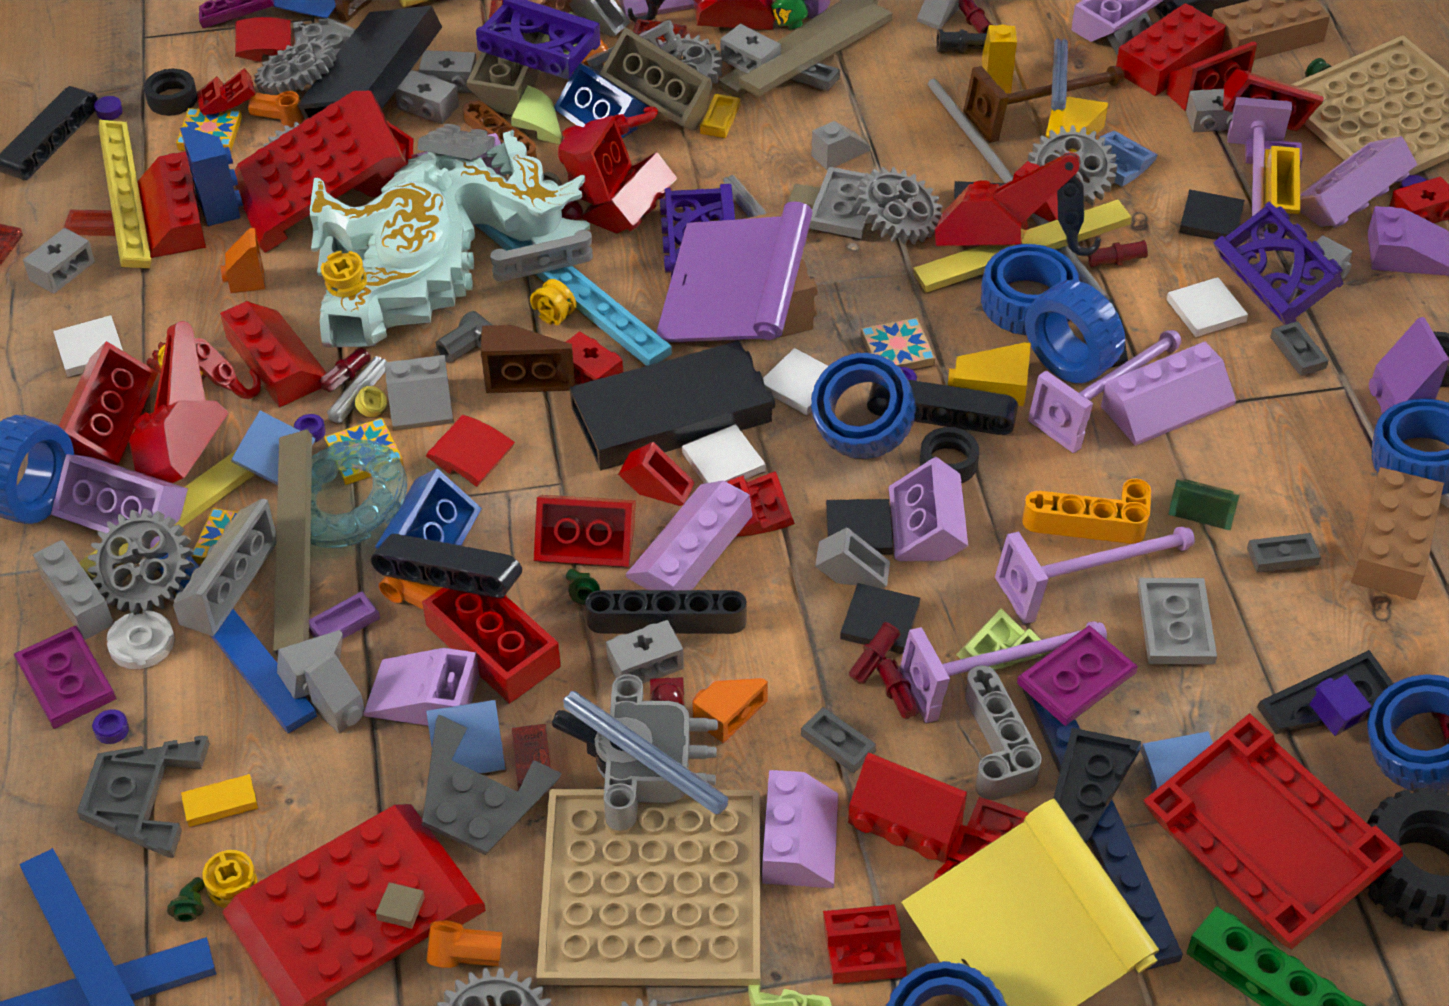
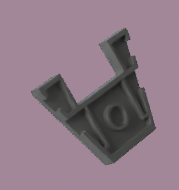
[421,715,562,855]
[77,735,210,858]

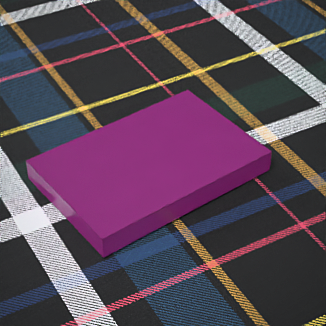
[14,625,117,729]
[1017,625,1138,726]

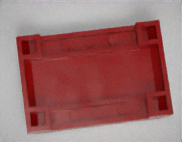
[235,91,407,253]
[1143,713,1403,950]
[222,804,486,1006]

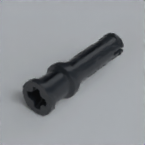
[936,29,987,53]

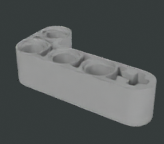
[965,665,1042,800]

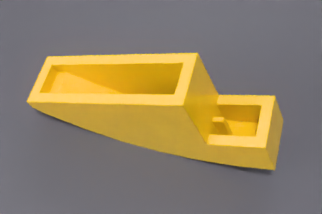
[1264,146,1300,214]

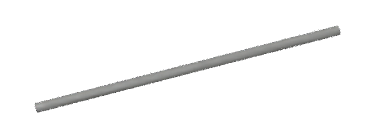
[928,78,1109,300]

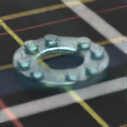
[310,440,407,548]

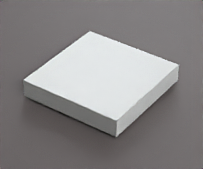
[1166,277,1248,337]
[53,315,123,377]
[763,348,828,415]
[682,424,766,484]

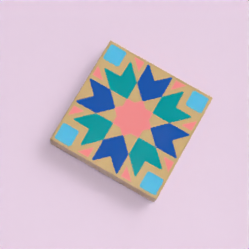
[861,318,935,369]

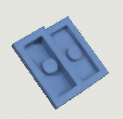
[1088,131,1158,187]
[231,411,316,485]
[426,700,506,774]
[1141,731,1213,793]

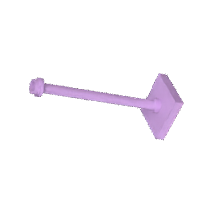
[1227,97,1292,243]
[1028,330,1181,453]
[995,527,1195,624]
[900,621,1107,723]

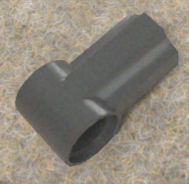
[435,311,492,363]

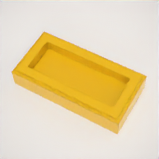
[700,94,740,138]
[181,774,258,827]

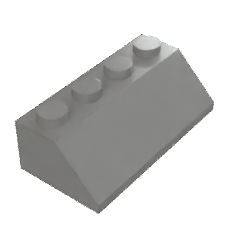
[173,498,277,636]

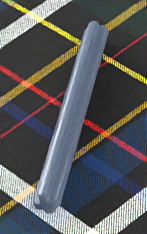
[1051,38,1068,111]
[563,691,728,815]

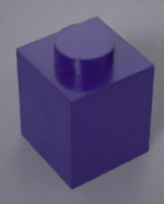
[1309,674,1372,736]

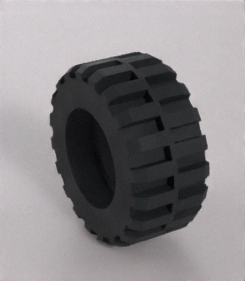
[1365,788,1449,931]

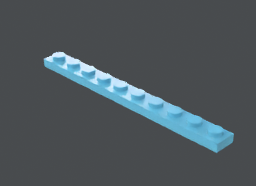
[475,224,672,366]

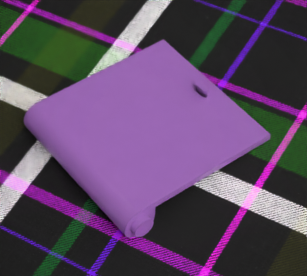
[656,202,813,342]

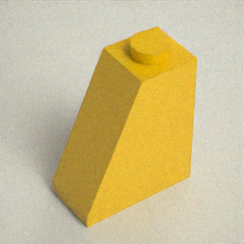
[982,24,1017,93]
[1046,96,1108,155]
[947,342,1031,406]

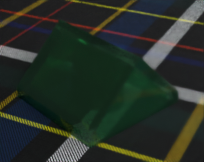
[1168,477,1240,530]

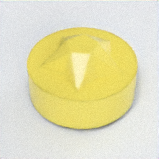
[355,386,387,417]

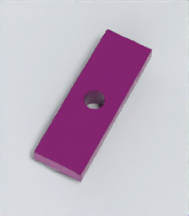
[199,0,274,28]

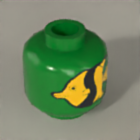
[771,0,808,30]

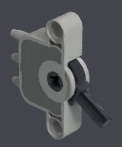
[552,674,718,831]

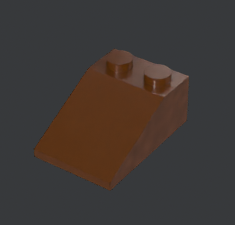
[481,325,575,393]

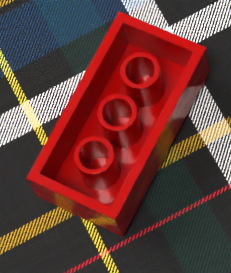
[1116,3,1226,96]
[422,588,561,704]

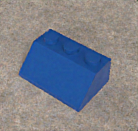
[554,63,650,138]
[180,127,243,226]
[375,468,482,549]

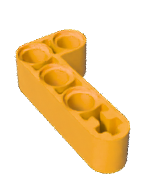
[1022,478,1151,544]

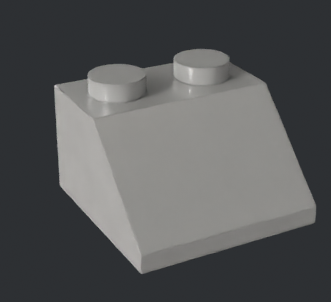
[384,355,454,431]

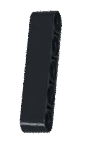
[0,86,98,180]
[867,380,1018,435]
[370,534,522,598]
[585,590,747,634]

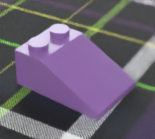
[1368,206,1449,276]
[1369,317,1449,414]

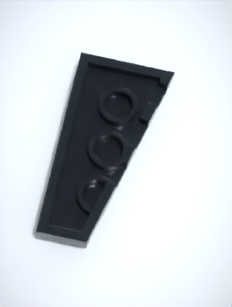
[1257,650,1394,734]
[1053,728,1141,843]

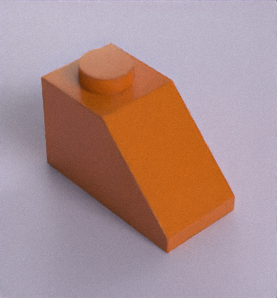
[221,228,265,293]
[692,678,768,744]

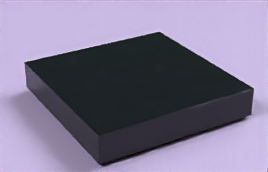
[1179,189,1245,240]
[826,499,893,555]
[840,583,920,654]

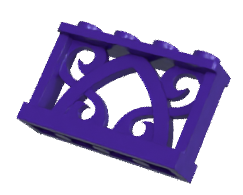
[476,0,601,80]
[660,184,735,278]
[1213,201,1344,325]

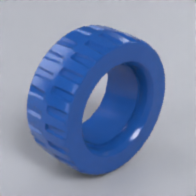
[981,244,1080,335]
[1025,280,1125,383]
[811,353,916,459]
[1372,399,1449,495]
[0,415,75,524]
[1367,674,1449,792]
[886,961,1007,1006]

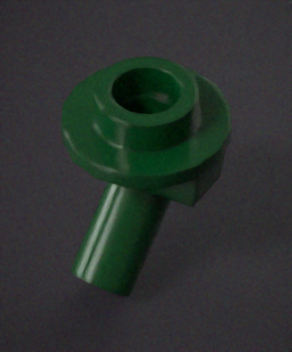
[566,569,601,605]
[167,877,205,922]

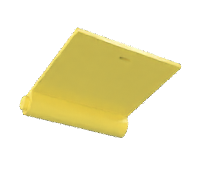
[901,799,1159,1006]

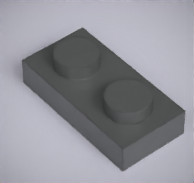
[1107,12,1153,56]
[790,62,840,91]
[1270,321,1329,376]
[1247,533,1321,573]
[801,707,876,773]

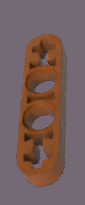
[462,100,537,158]

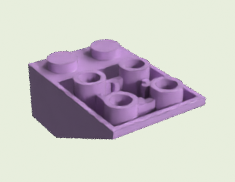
[364,648,480,726]

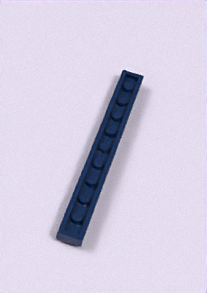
[1020,674,1183,970]

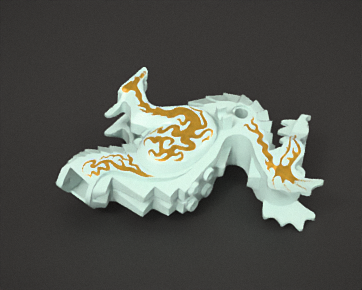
[310,130,590,348]

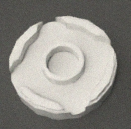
[107,610,175,669]

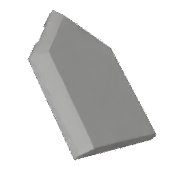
[293,18,356,54]

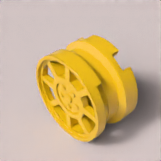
[321,251,367,297]
[530,279,576,326]
[202,850,258,908]

